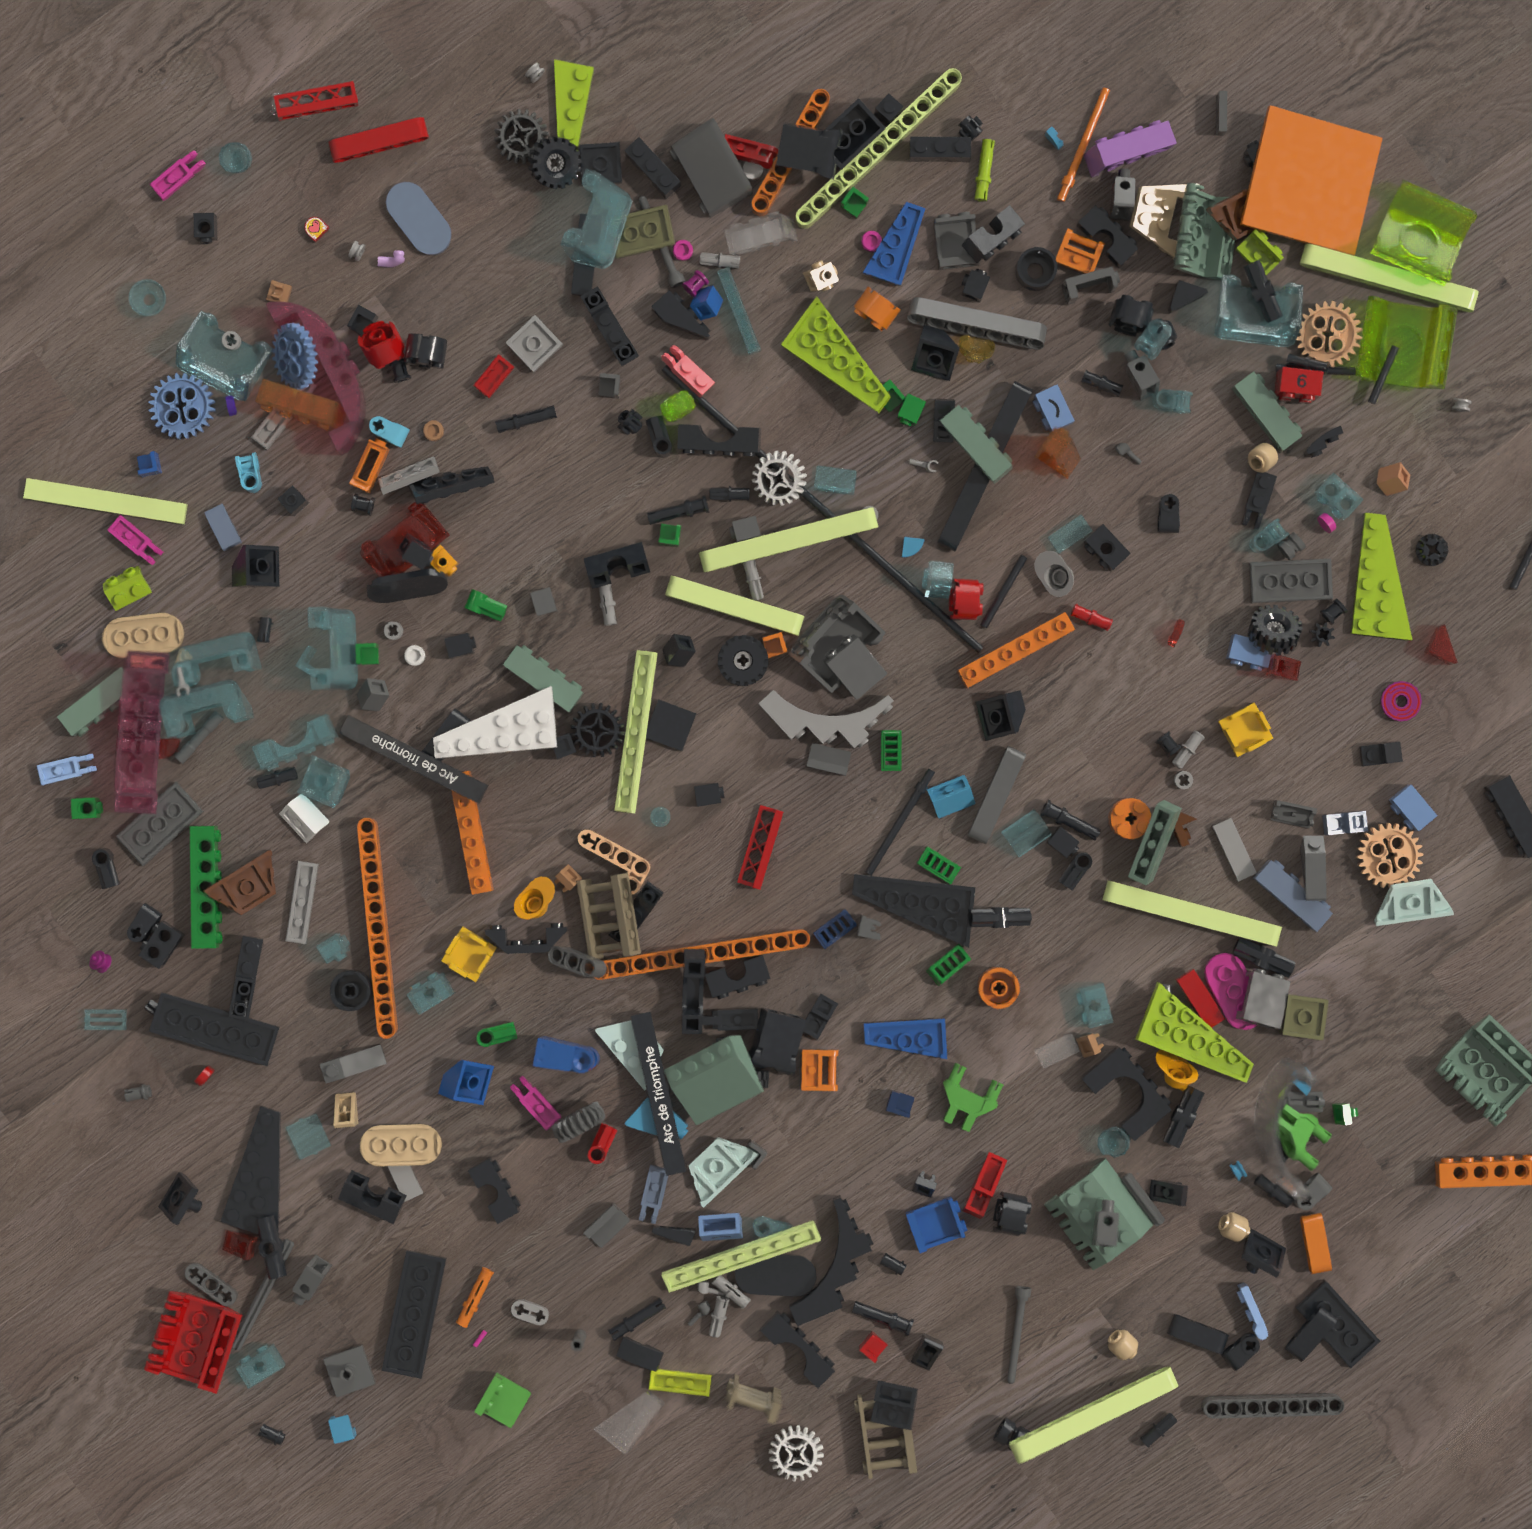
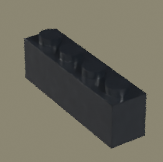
[1484,775,1532,858]

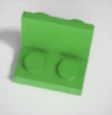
[474,1372,531,1428]

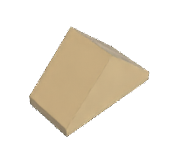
[334,1092,358,1128]

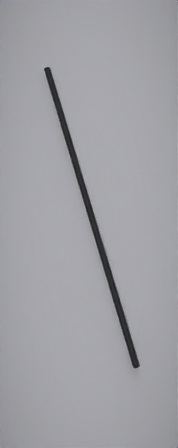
[661,365,983,653]

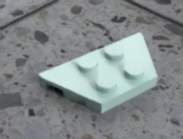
[1374,879,1454,926]
[595,1020,664,1091]
[689,1137,760,1208]

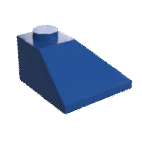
[438,1060,494,1105]

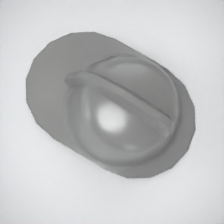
[1034,551,1074,597]

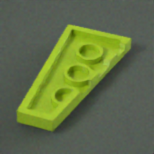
[554,59,594,148]

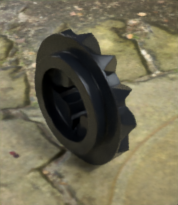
[1416,533,1449,566]

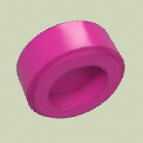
[861,231,882,252]
[673,240,693,261]
[1317,513,1336,533]

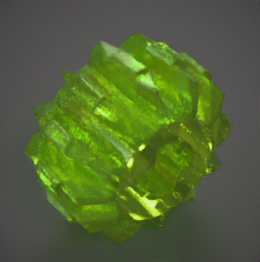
[660,391,695,422]

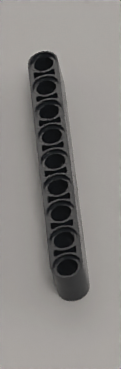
[937,381,1033,551]

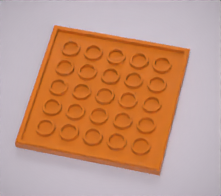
[1240,105,1382,256]

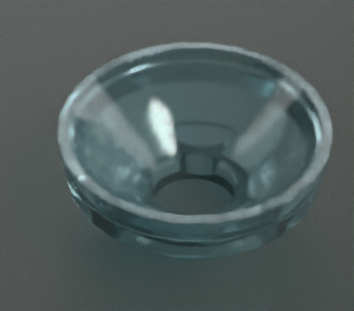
[129,279,166,317]

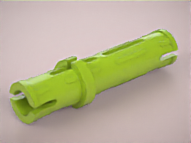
[974,139,995,202]

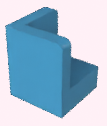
[328,1415,357,1444]

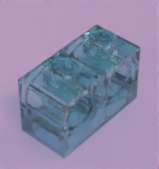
[1314,472,1364,519]

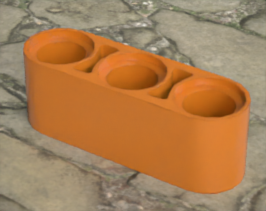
[1300,1213,1332,1274]

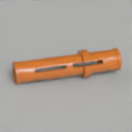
[456,1267,494,1328]

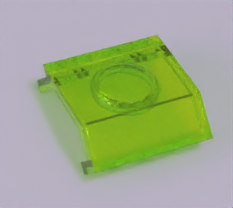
[1370,179,1477,286]
[1355,296,1458,389]

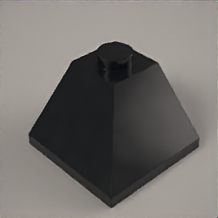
[911,325,960,381]
[232,545,280,588]
[976,690,1026,741]

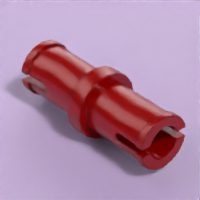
[1070,604,1113,631]

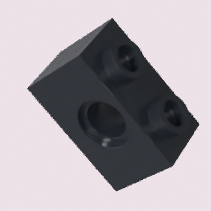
[1084,524,1131,571]
[397,533,433,570]

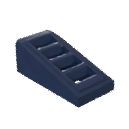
[813,909,857,949]

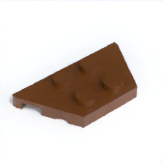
[1206,187,1257,240]
[203,850,276,915]

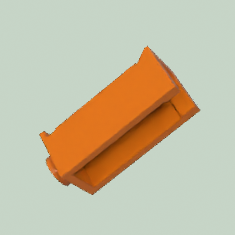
[349,438,390,494]

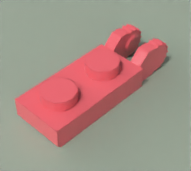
[661,345,715,398]

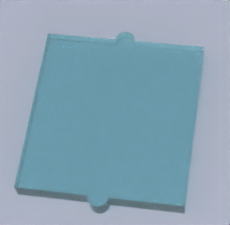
[286,1113,331,1160]

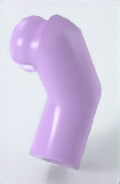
[378,250,405,267]

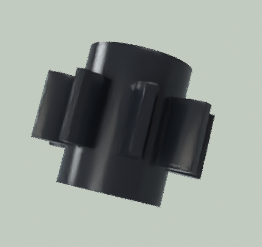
[958,115,983,141]
[617,409,643,435]
[1309,622,1335,647]

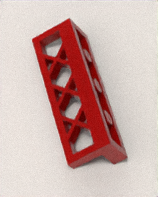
[274,81,359,121]
[737,805,784,890]

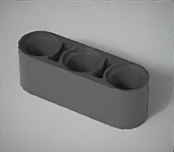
[548,946,606,978]

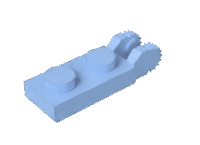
[37,754,97,785]
[1237,1282,1268,1340]

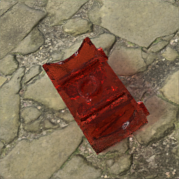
[359,502,450,577]

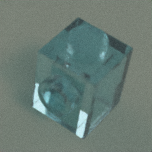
[316,933,350,964]

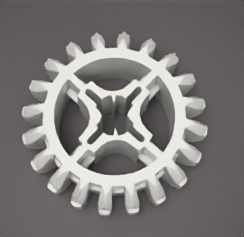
[752,451,807,506]
[769,1425,824,1481]

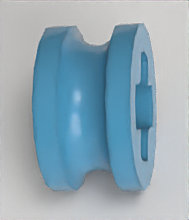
[1229,1160,1247,1181]

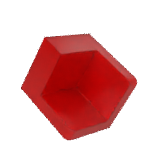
[859,1331,888,1363]

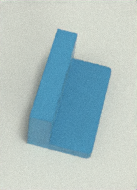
[927,775,975,818]

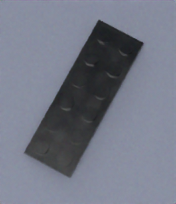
[149,992,280,1066]
[382,1250,447,1379]

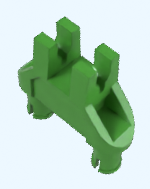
[943,1063,1004,1132]
[1268,1104,1332,1171]

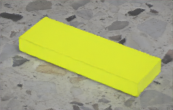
[649,1369,712,1397]

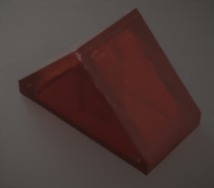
[1424,624,1458,665]
[1266,654,1301,681]
[222,1230,258,1260]

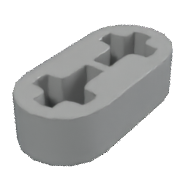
[511,1299,549,1325]

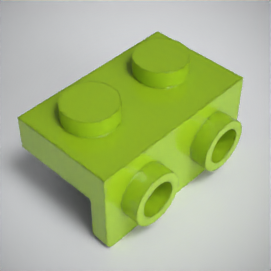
[1235,229,1284,276]
[103,566,152,611]

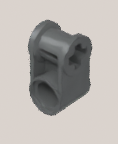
[1293,1172,1332,1210]

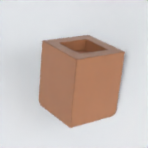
[1376,462,1410,496]

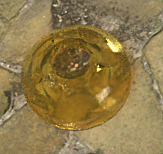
[958,335,995,363]

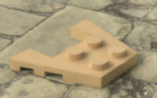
[1130,184,1187,260]

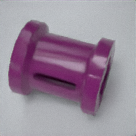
[682,270,709,297]

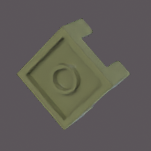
[1279,994,1329,1040]

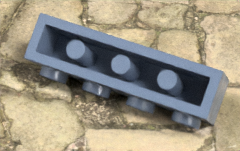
[1253,860,1333,932]

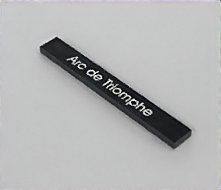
[340,715,489,804]
[630,1012,686,1176]

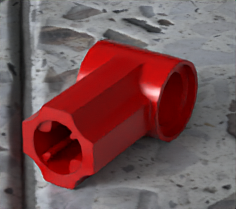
[588,1123,618,1164]

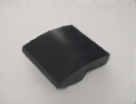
[871,1380,918,1430]

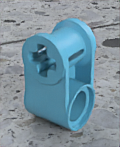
[369,416,410,448]
[235,452,262,493]

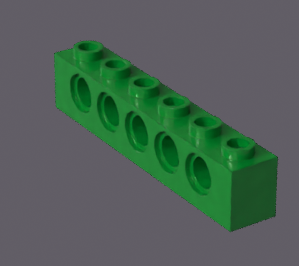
[190,826,223,949]

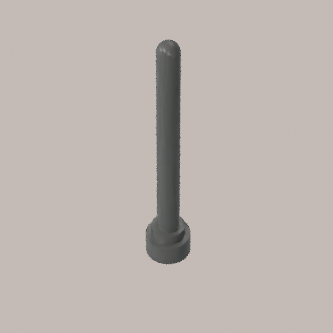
[639,196,686,288]
[1007,1286,1032,1384]

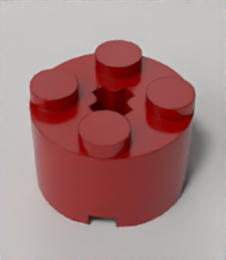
[358,321,405,369]
[949,579,984,620]

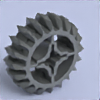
[494,109,549,164]
[552,1102,606,1143]

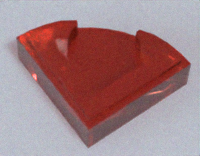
[1167,619,1185,647]
[159,739,181,759]

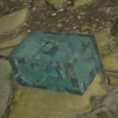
[922,561,954,599]
[407,971,456,1015]
[1076,982,1114,1028]
[236,1344,286,1389]

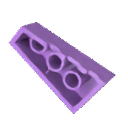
[1083,120,1177,177]

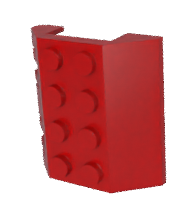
[144,1291,242,1394]

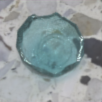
[218,142,252,173]
[1097,1126,1130,1158]

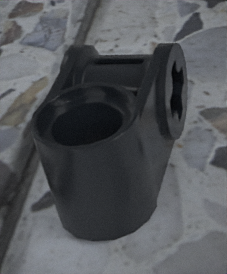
[1158,494,1180,533]
[127,903,163,942]
[1221,1333,1260,1371]

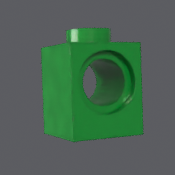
[897,393,926,427]
[71,798,103,819]

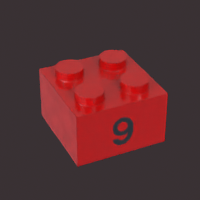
[1274,367,1324,404]

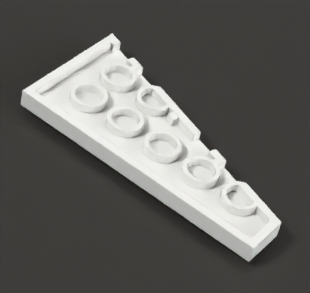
[433,686,557,759]

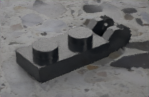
[1242,472,1277,529]

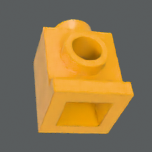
[431,545,459,577]

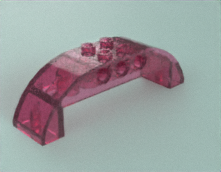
[266,301,366,455]
[114,650,170,814]

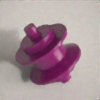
[89,951,112,973]

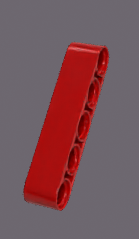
[328,117,429,163]

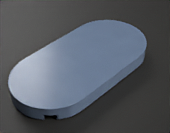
[386,182,451,255]

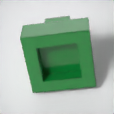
[1332,1103,1358,1125]

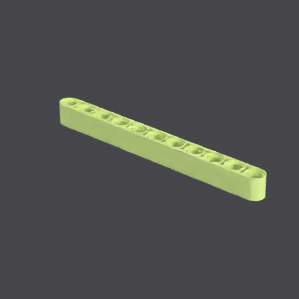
[796,68,962,229]

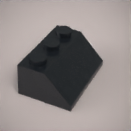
[826,98,886,170]

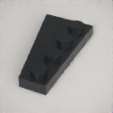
[407,466,495,504]

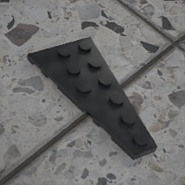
[852,874,976,948]
[220,1106,281,1237]

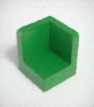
[840,187,869,219]
[883,379,905,412]
[658,524,682,547]
[355,643,379,665]

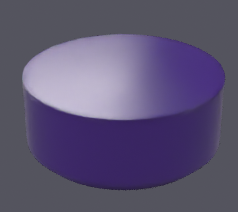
[225,395,237,416]

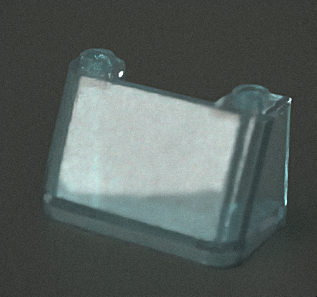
[561,169,632,269]
[1214,275,1304,347]
[175,310,273,401]

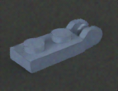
[639,1164,668,1224]

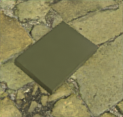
[608,205,676,259]

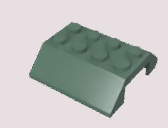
[1173,183,1235,281]
[1435,1014,1532,1127]
[1044,1158,1154,1270]

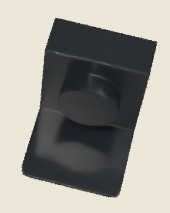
[1359,742,1403,766]
[1149,1179,1188,1206]

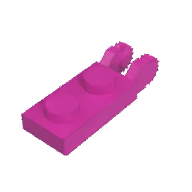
[150,151,206,201]
[107,515,163,565]
[510,1076,562,1131]

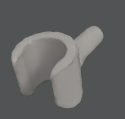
[909,459,939,473]
[176,667,190,697]
[697,1281,725,1296]

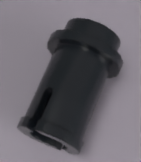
[257,617,274,643]
[880,1253,907,1275]
[258,1424,286,1446]

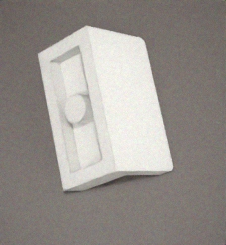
[279,793,329,844]

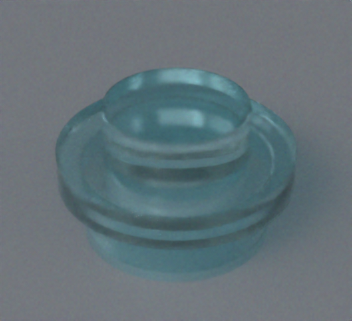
[650,807,671,827]

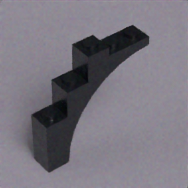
[789,1195,874,1327]

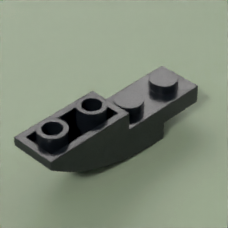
[228,935,263,1020]

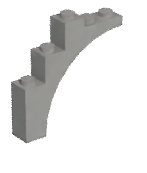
[758,690,894,748]

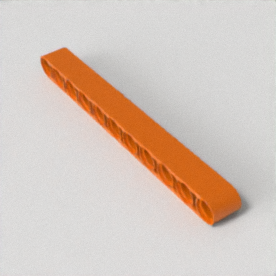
[357,818,398,1039]
[593,929,810,980]

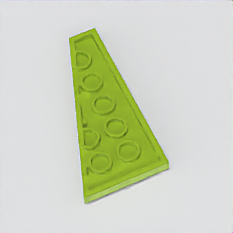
[781,296,891,414]
[1351,513,1412,641]
[1136,982,1254,1083]

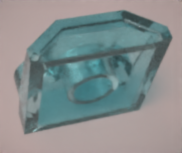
[297,755,350,808]

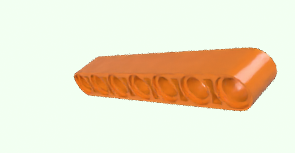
[752,89,830,216]

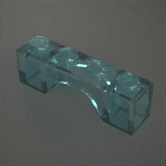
[252,714,338,771]

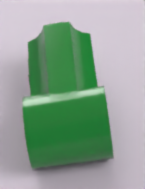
[464,589,508,622]
[476,1022,518,1047]

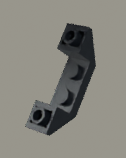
[580,286,639,366]
[608,881,664,943]
[485,923,568,954]

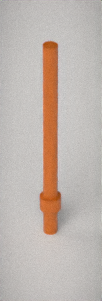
[1057,87,1110,202]

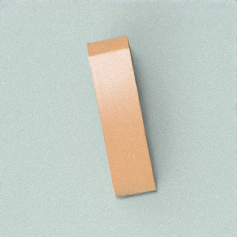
[578,830,650,894]

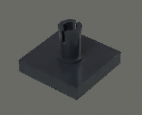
[158,1172,202,1225]
[1241,1228,1286,1278]

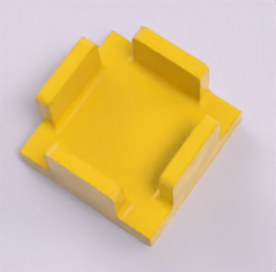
[1218,702,1273,757]
[441,926,498,982]

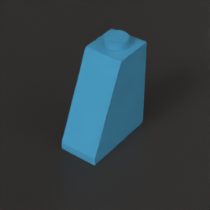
[624,1097,688,1140]

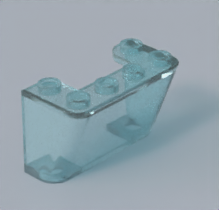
[308,607,358,691]
[171,632,262,687]
[159,680,254,739]

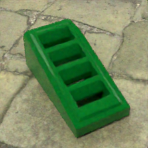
[881,730,902,771]
[916,846,961,884]
[926,944,971,986]

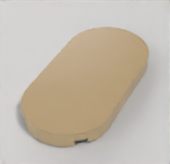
[102,613,184,658]
[360,1124,442,1166]

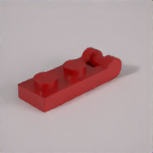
[724,134,779,169]

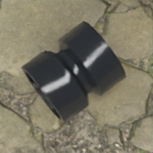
[993,1417,1031,1451]

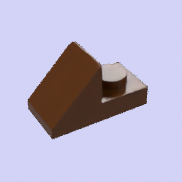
[1173,812,1197,847]

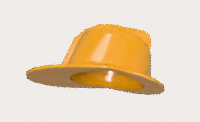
[514,877,555,920]
[1155,1049,1198,1091]

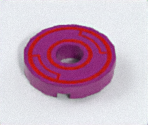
[1380,681,1422,722]

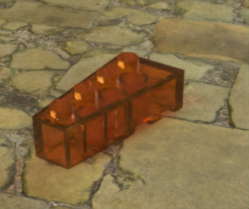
[255,379,348,434]
[1034,427,1081,479]

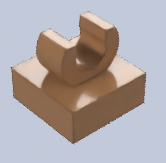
[266,280,292,306]
[555,864,583,892]
[1076,1033,1104,1057]

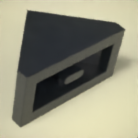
[1168,280,1208,314]
[911,1333,944,1371]

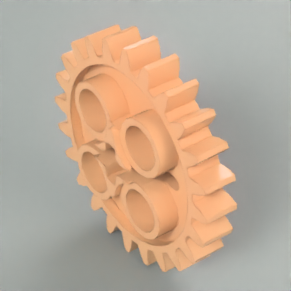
[1296,301,1363,367]
[1356,823,1423,888]

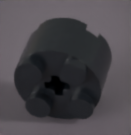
[1108,295,1154,337]
[403,333,447,369]
[330,969,373,1011]
[993,1192,1032,1237]

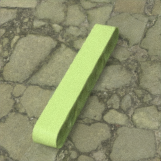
[665,576,804,636]

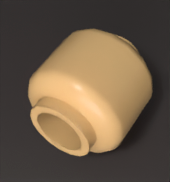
[1248,443,1278,473]
[1218,1212,1250,1242]
[1108,1330,1138,1360]

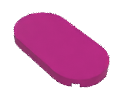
[1204,953,1257,1030]

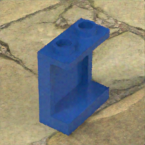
[905,1197,968,1253]

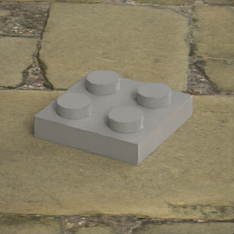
[505,315,563,373]

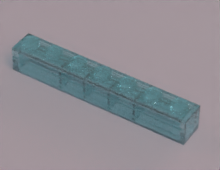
[717,267,761,355]

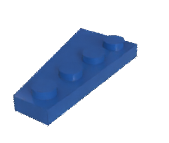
[862,202,926,286]
[864,1018,947,1059]

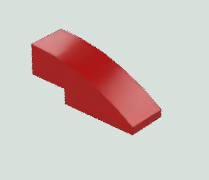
[1175,969,1225,1028]
[962,1152,1007,1219]

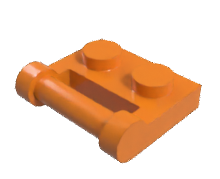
[1056,228,1105,274]
[801,1049,839,1091]

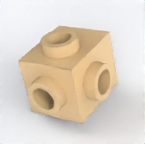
[803,260,839,291]

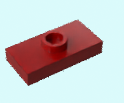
[473,354,515,399]

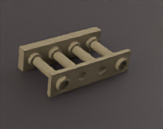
[577,873,641,959]
[725,1374,782,1424]
[854,1394,917,1479]

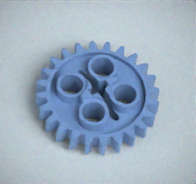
[272,323,318,390]
[148,373,216,439]

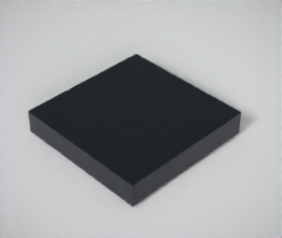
[579,142,622,186]
[646,699,696,751]

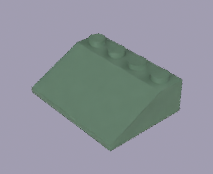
[664,1035,764,1125]

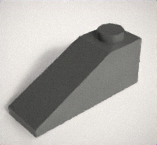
[1300,836,1327,901]
[320,1044,387,1083]

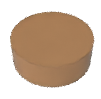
[423,420,444,441]

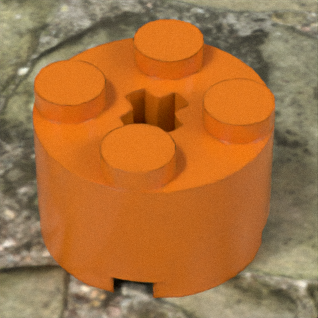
[854,287,901,331]
[1108,798,1151,839]
[977,967,1020,1009]

